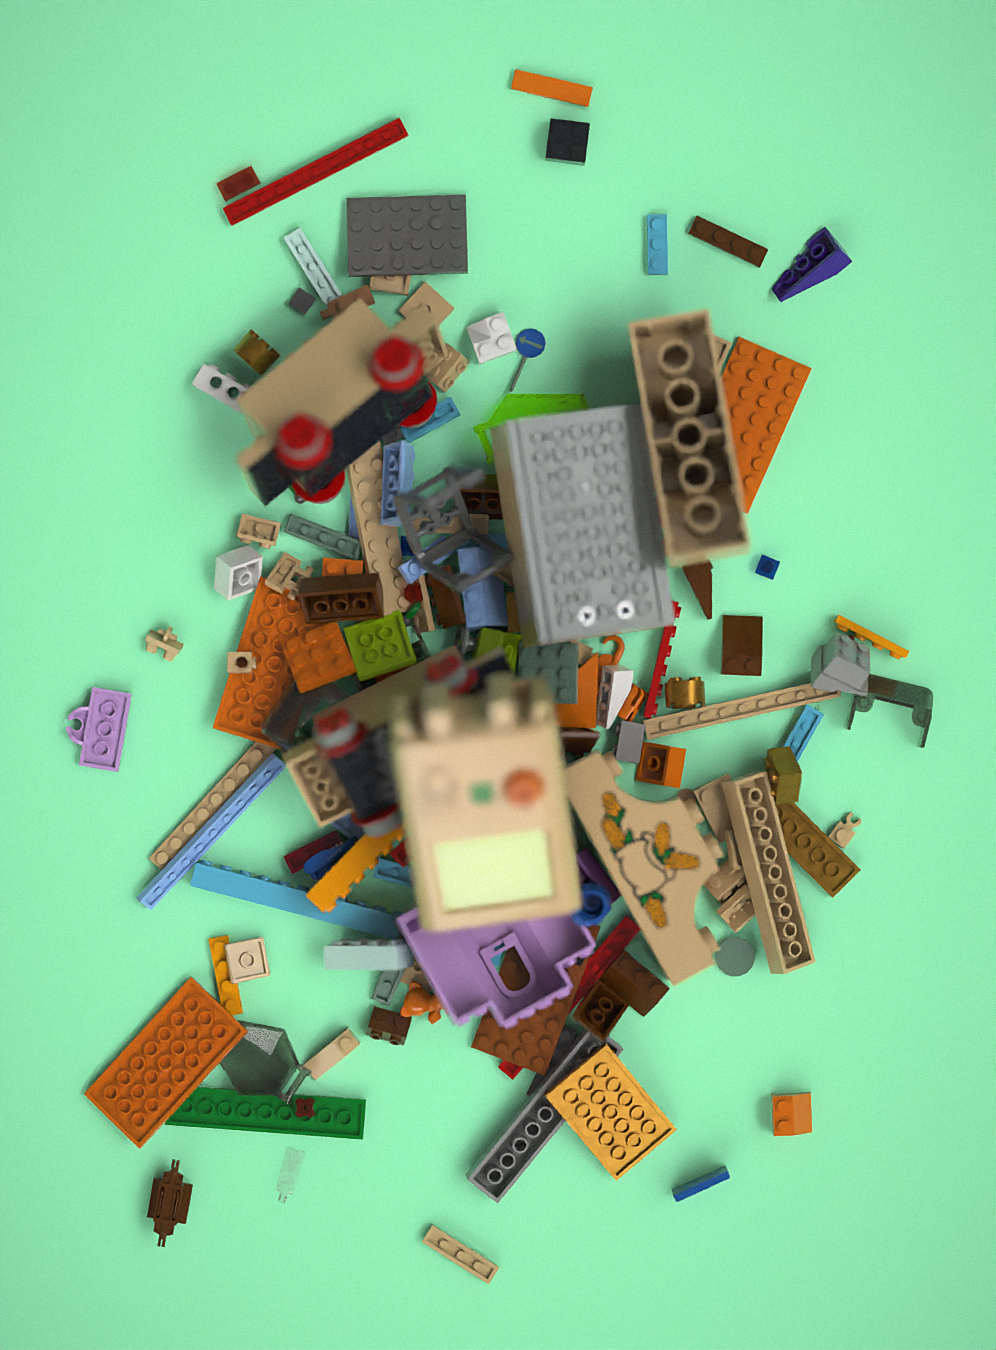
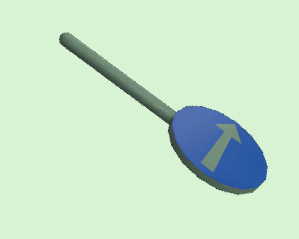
[510,328,546,392]

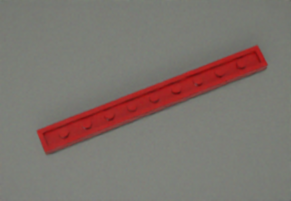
[223,118,409,226]
[498,915,641,1080]

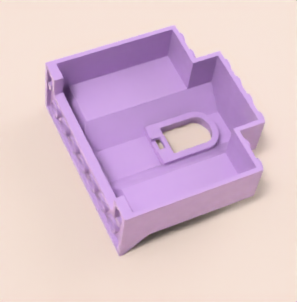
[393,908,596,1029]

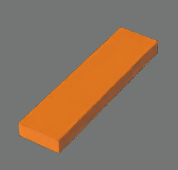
[511,69,593,107]

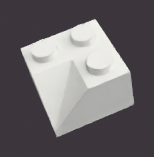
[466,312,517,365]
[214,545,263,601]

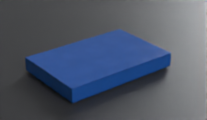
[672,1165,731,1203]

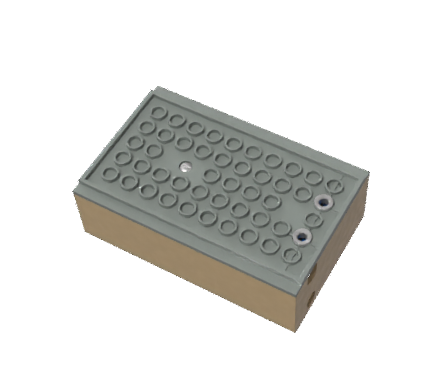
[490,404,675,648]

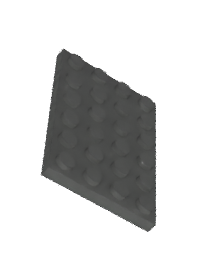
[347,195,468,277]

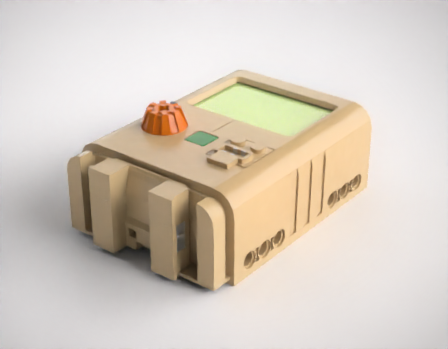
[390,673,582,932]

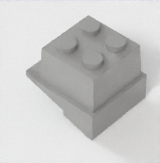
[811,632,870,696]

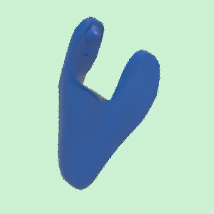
[303,836,357,880]

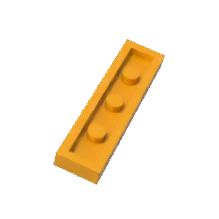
[834,615,910,660]
[208,935,244,1015]

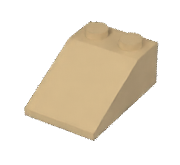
[692,773,733,844]

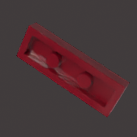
[283,830,343,874]

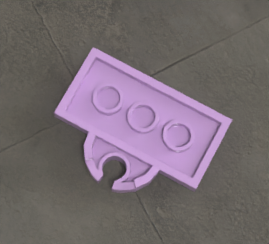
[66,687,132,772]

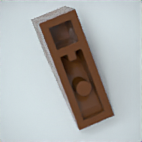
[681,561,714,620]

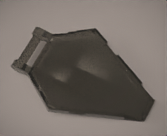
[220,1020,312,1105]

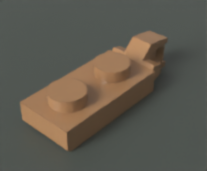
[320,285,376,320]

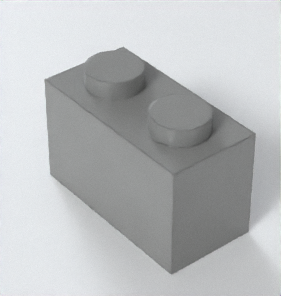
[612,720,646,764]

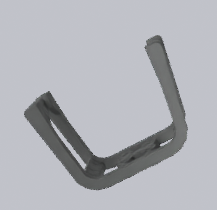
[394,463,514,594]

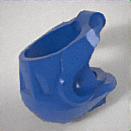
[571,883,612,927]

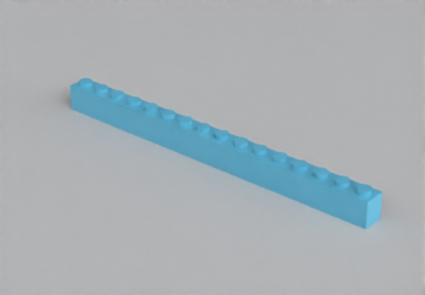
[190,859,504,967]

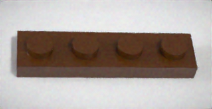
[688,216,769,268]

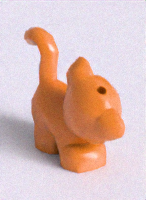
[400,981,443,1024]

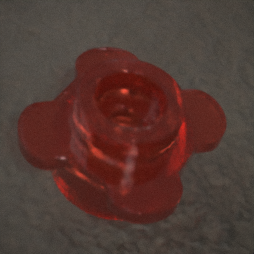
[404,582,423,603]
[295,1097,315,1118]

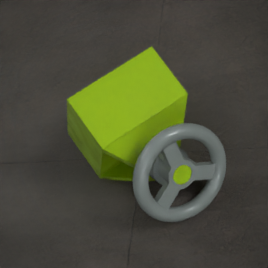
[453,623,522,673]

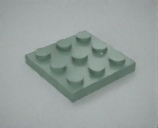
[519,643,579,704]

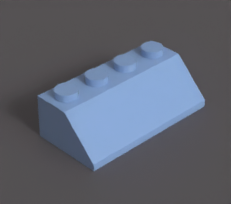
[380,441,415,527]
[458,547,509,632]

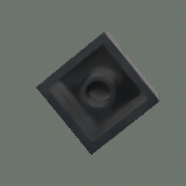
[545,118,590,166]

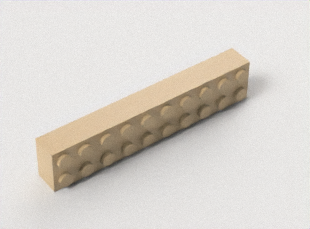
[721,771,816,974]

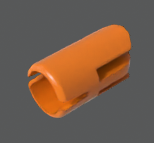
[617,684,649,722]

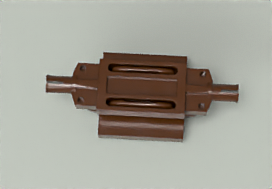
[147,1159,193,1247]

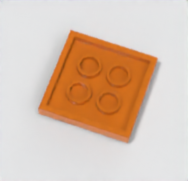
[281,622,357,694]

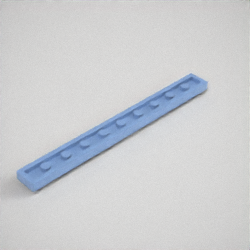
[136,753,287,910]

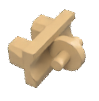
[145,626,184,662]

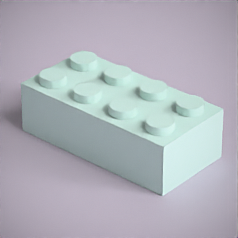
[324,939,414,970]

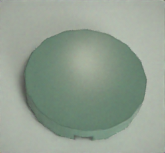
[715,937,755,977]

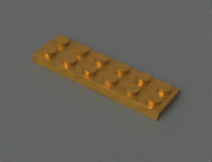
[775,803,861,898]

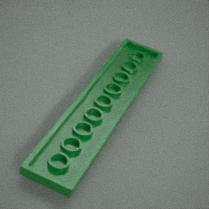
[165,1087,366,1140]

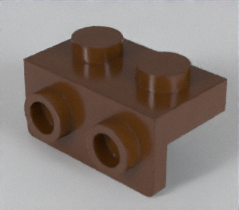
[366,1006,412,1046]

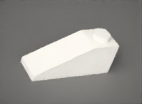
[596,665,633,729]

